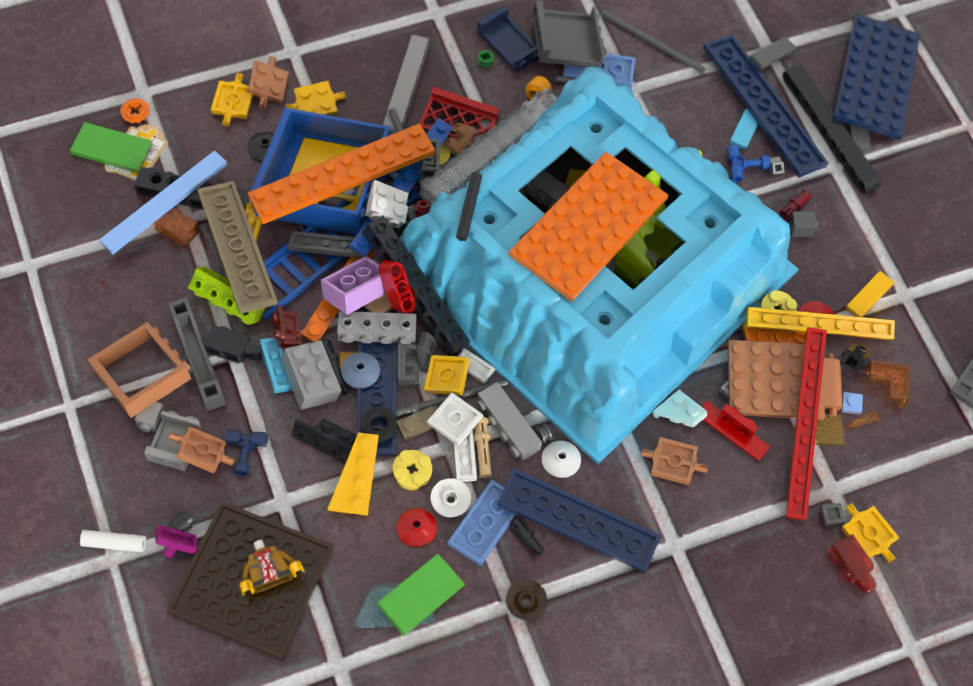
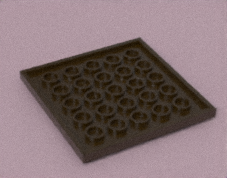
[166,501,334,660]

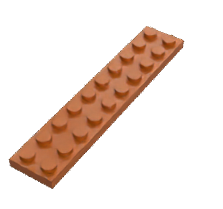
[247,123,436,224]

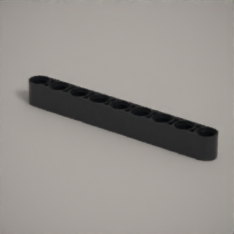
[783,65,881,194]

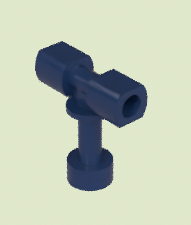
[225,429,268,476]

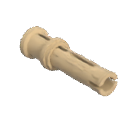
[473,417,492,479]

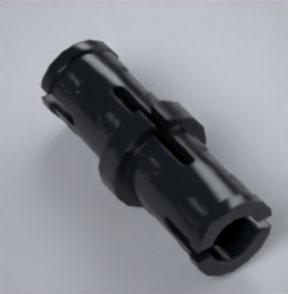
[510,517,545,557]

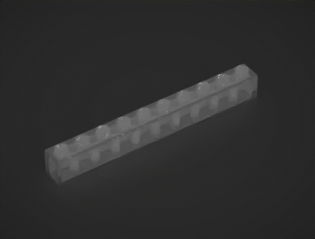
[419,88,557,206]

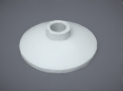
[542,441,581,478]
[431,478,471,517]

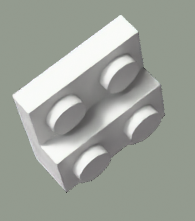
[365,180,408,228]

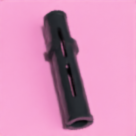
[322,340,349,397]

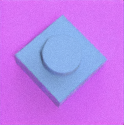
[841,392,863,415]

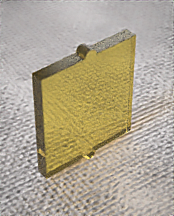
[815,414,845,446]

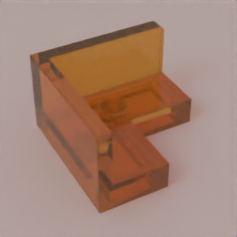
[866,360,910,409]

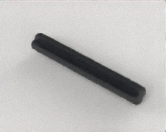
[456,171,482,242]

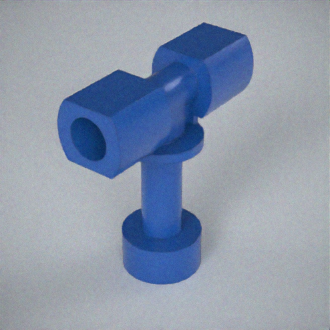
[726,145,770,182]

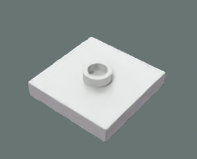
[427,393,483,446]

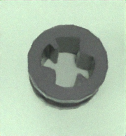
[535,424,552,444]

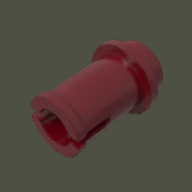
[415,200,430,218]

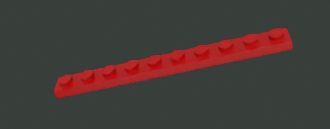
[785,327,827,521]

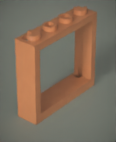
[87,322,191,418]

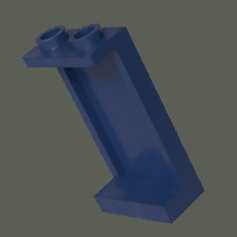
[477,5,539,72]

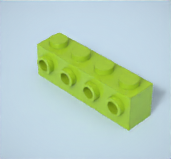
[188,266,266,325]

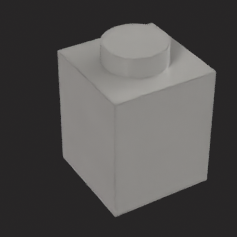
[135,402,165,432]

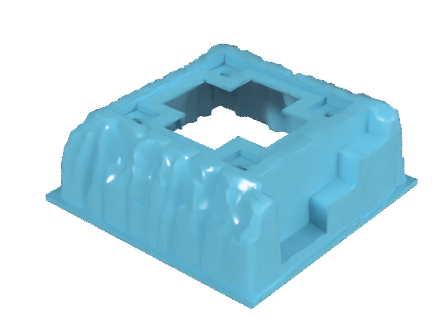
[380,67,799,465]

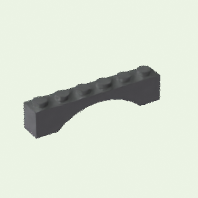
[168,297,226,412]

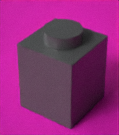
[789,212,819,237]

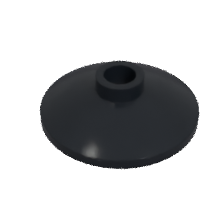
[248,131,274,163]

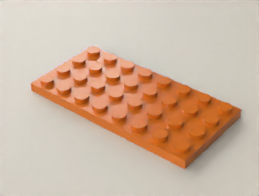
[508,152,668,302]

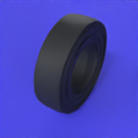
[361,406,397,442]

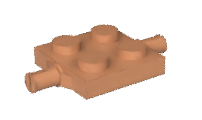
[247,56,288,109]
[168,426,235,474]
[641,437,708,485]

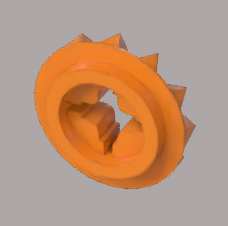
[120,98,150,124]

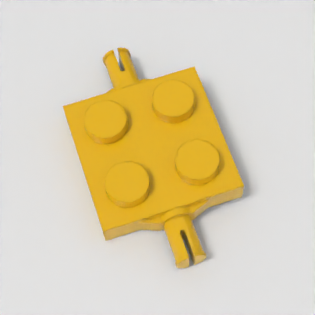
[211,73,253,127]
[285,81,346,116]
[841,503,899,563]

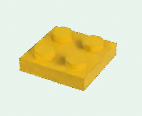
[424,355,470,395]

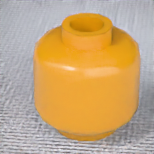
[526,76,551,102]

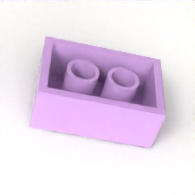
[321,256,386,315]

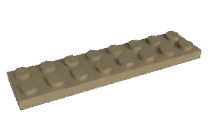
[197,181,277,314]

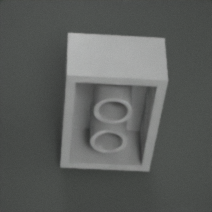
[281,340,341,410]

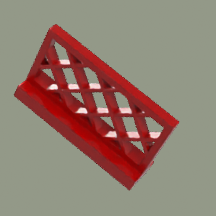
[419,86,500,144]

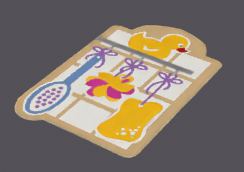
[105,125,168,181]

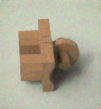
[444,123,476,156]

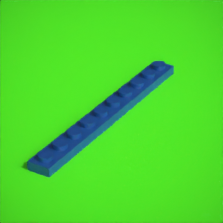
[349,118,453,257]

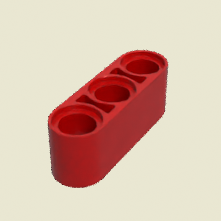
[378,260,416,314]

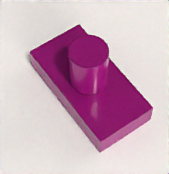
[154,525,198,558]

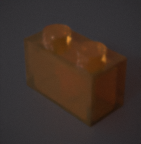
[154,208,199,249]

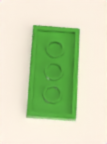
[70,122,153,173]
[376,554,465,636]

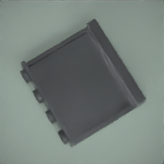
[532,0,606,68]

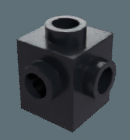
[840,344,871,375]

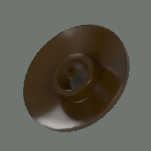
[506,579,547,620]

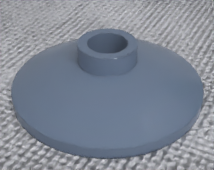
[341,352,380,389]

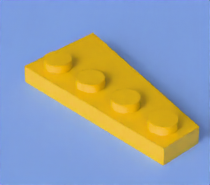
[327,433,379,516]

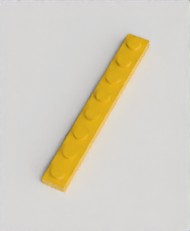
[746,307,895,340]

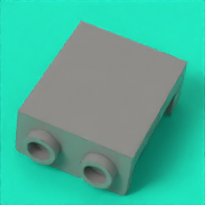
[144,411,202,471]

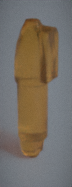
[846,412,880,428]

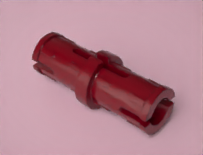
[779,189,812,220]

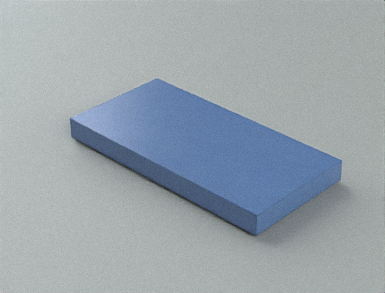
[563,53,636,88]
[447,480,517,567]

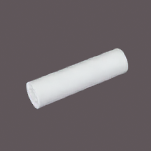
[80,530,146,552]

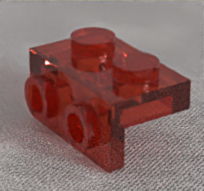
[272,305,302,348]

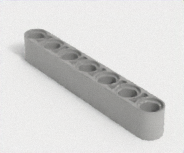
[383,35,430,134]

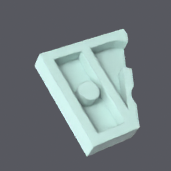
[653,390,707,427]

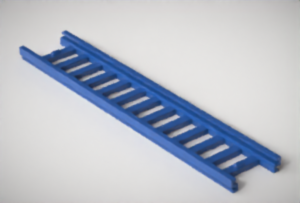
[262,165,433,321]

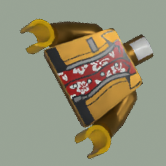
[240,540,305,595]

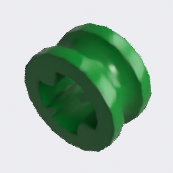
[478,50,493,68]

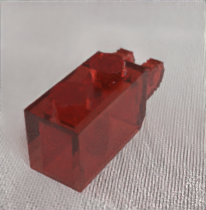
[828,534,877,594]

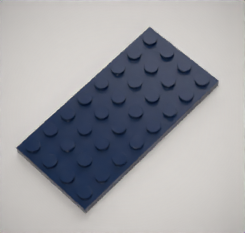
[833,13,920,140]

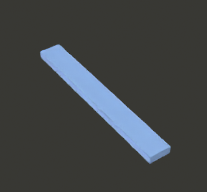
[99,150,227,255]

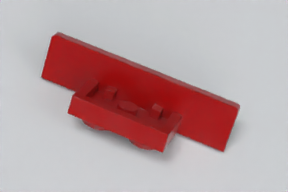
[702,400,770,461]

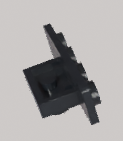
[291,418,356,464]

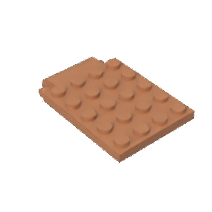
[728,340,843,420]

